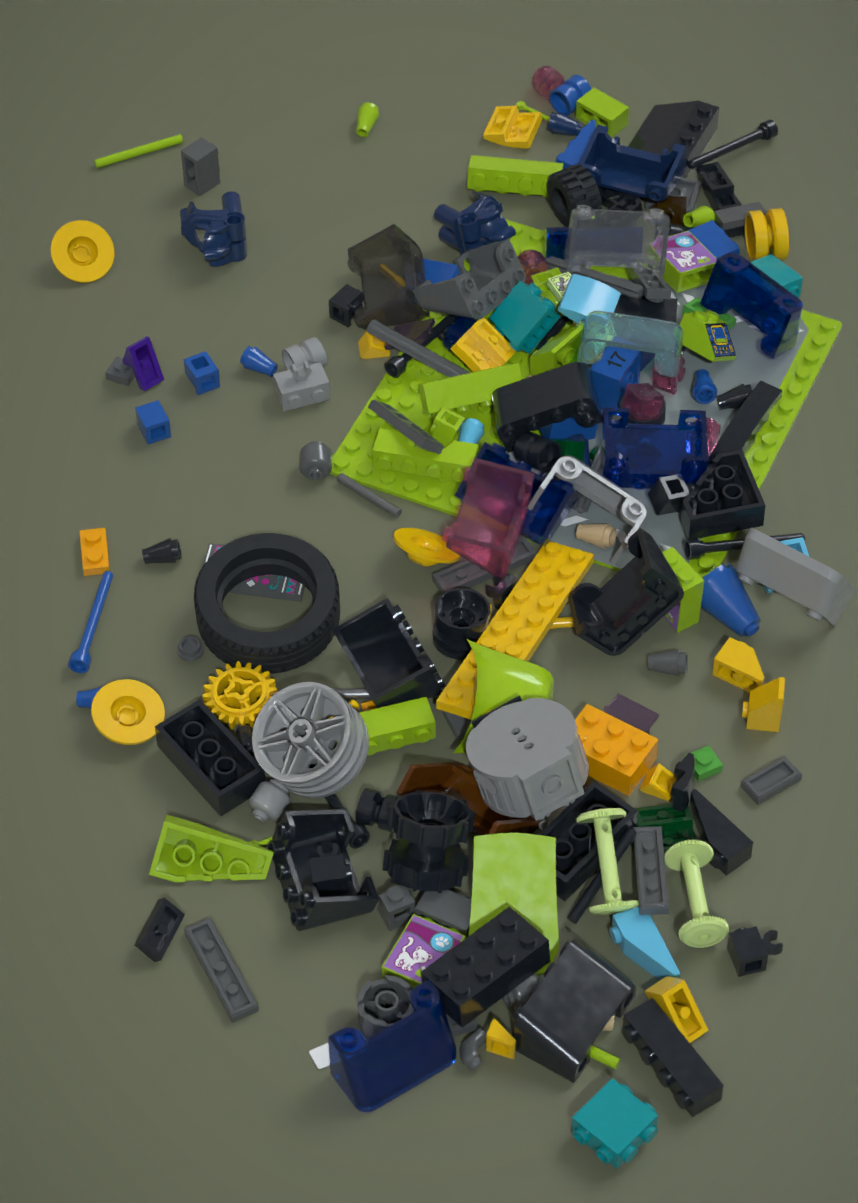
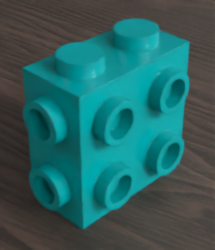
[732,254,803,312]
[490,281,561,354]
[571,1078,658,1169]

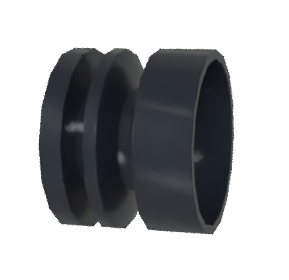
[432,588,491,660]

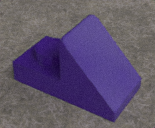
[122,336,164,391]

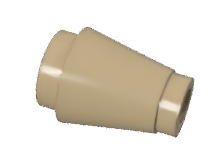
[576,524,617,549]

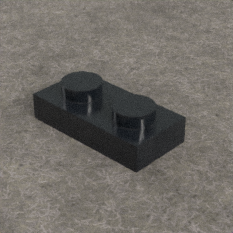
[134,898,185,962]

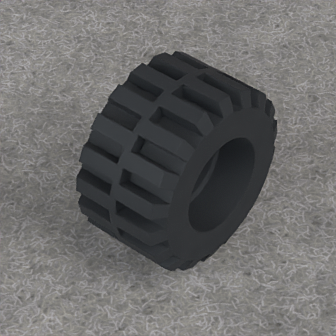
[547,164,602,229]

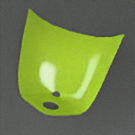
[453,639,554,754]

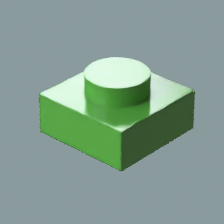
[685,745,723,782]

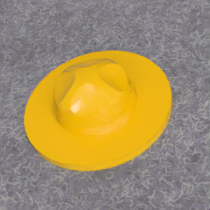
[50,220,115,283]
[393,528,461,567]
[91,679,165,745]

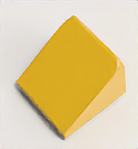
[358,330,390,359]
[639,763,676,801]
[486,1019,516,1059]

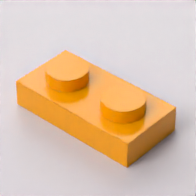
[80,528,110,576]

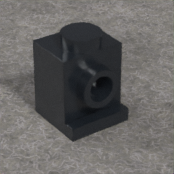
[329,284,365,328]

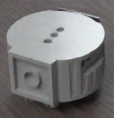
[466,696,589,821]

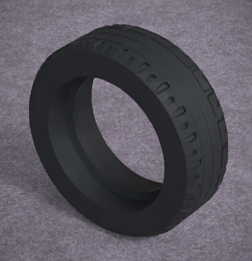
[194,533,340,674]

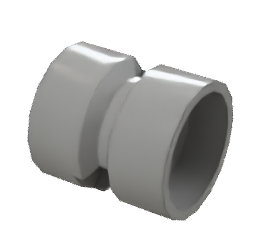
[282,337,327,370]

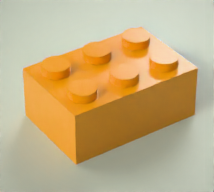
[575,704,659,796]

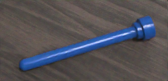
[68,571,113,673]

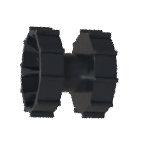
[382,790,475,893]

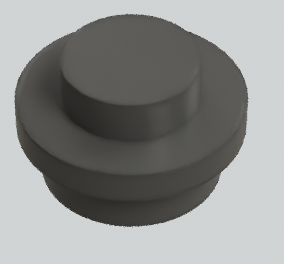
[177,636,204,661]

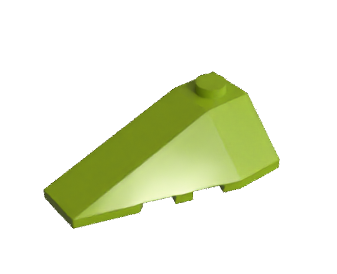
[149,815,274,882]

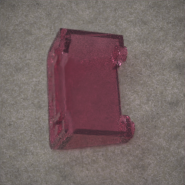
[442,458,535,579]

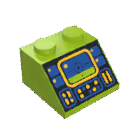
[673,310,736,362]

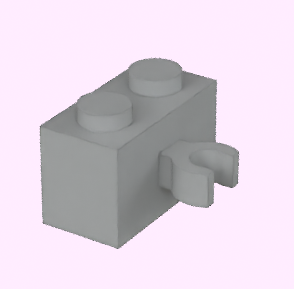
[273,361,330,411]

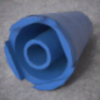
[701,563,761,637]

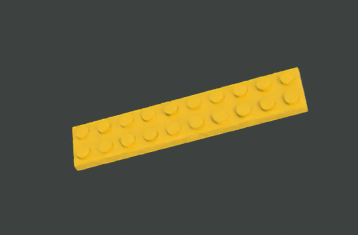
[436,540,594,720]

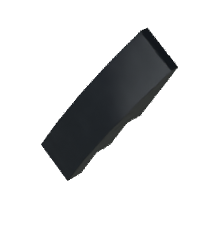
[696,162,745,238]
[708,380,782,465]

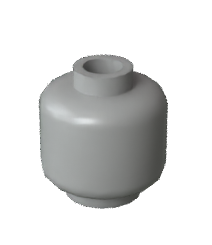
[249,779,290,823]

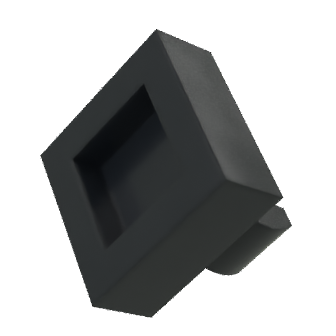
[486,574,517,610]

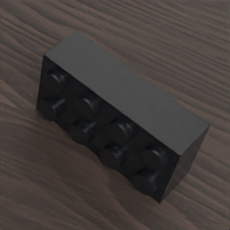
[155,699,265,817]
[539,781,638,901]
[421,907,550,1028]

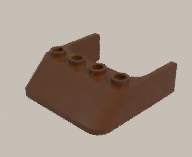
[396,762,543,836]

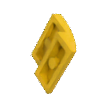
[483,106,543,149]
[450,317,516,372]

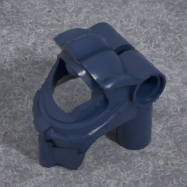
[180,191,247,267]
[434,191,516,263]

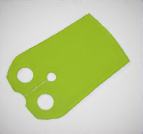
[469,833,559,974]

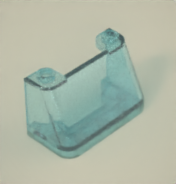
[577,310,683,377]

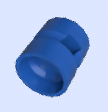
[549,75,591,116]

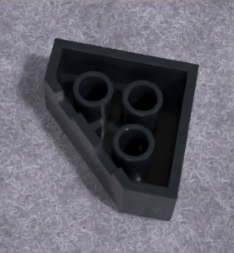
[681,449,766,539]

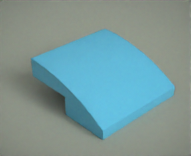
[558,274,621,332]

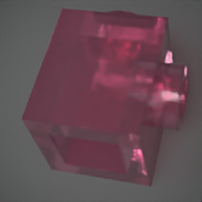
[622,383,664,420]

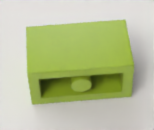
[576,88,629,138]

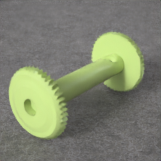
[576,808,639,915]
[664,840,729,948]

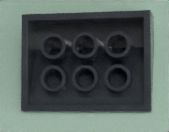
[628,101,719,179]

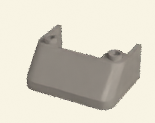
[527,455,647,565]
[736,528,855,627]

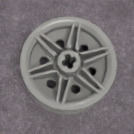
[252,682,369,798]

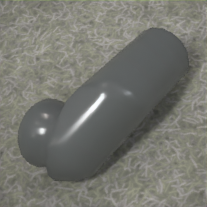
[460,1028,487,1070]

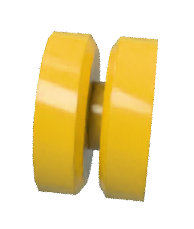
[745,208,789,262]

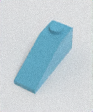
[609,906,680,981]

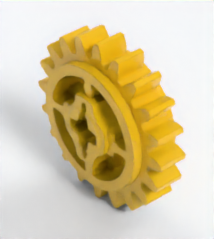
[202,661,278,730]

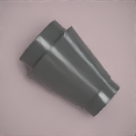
[648,649,688,676]

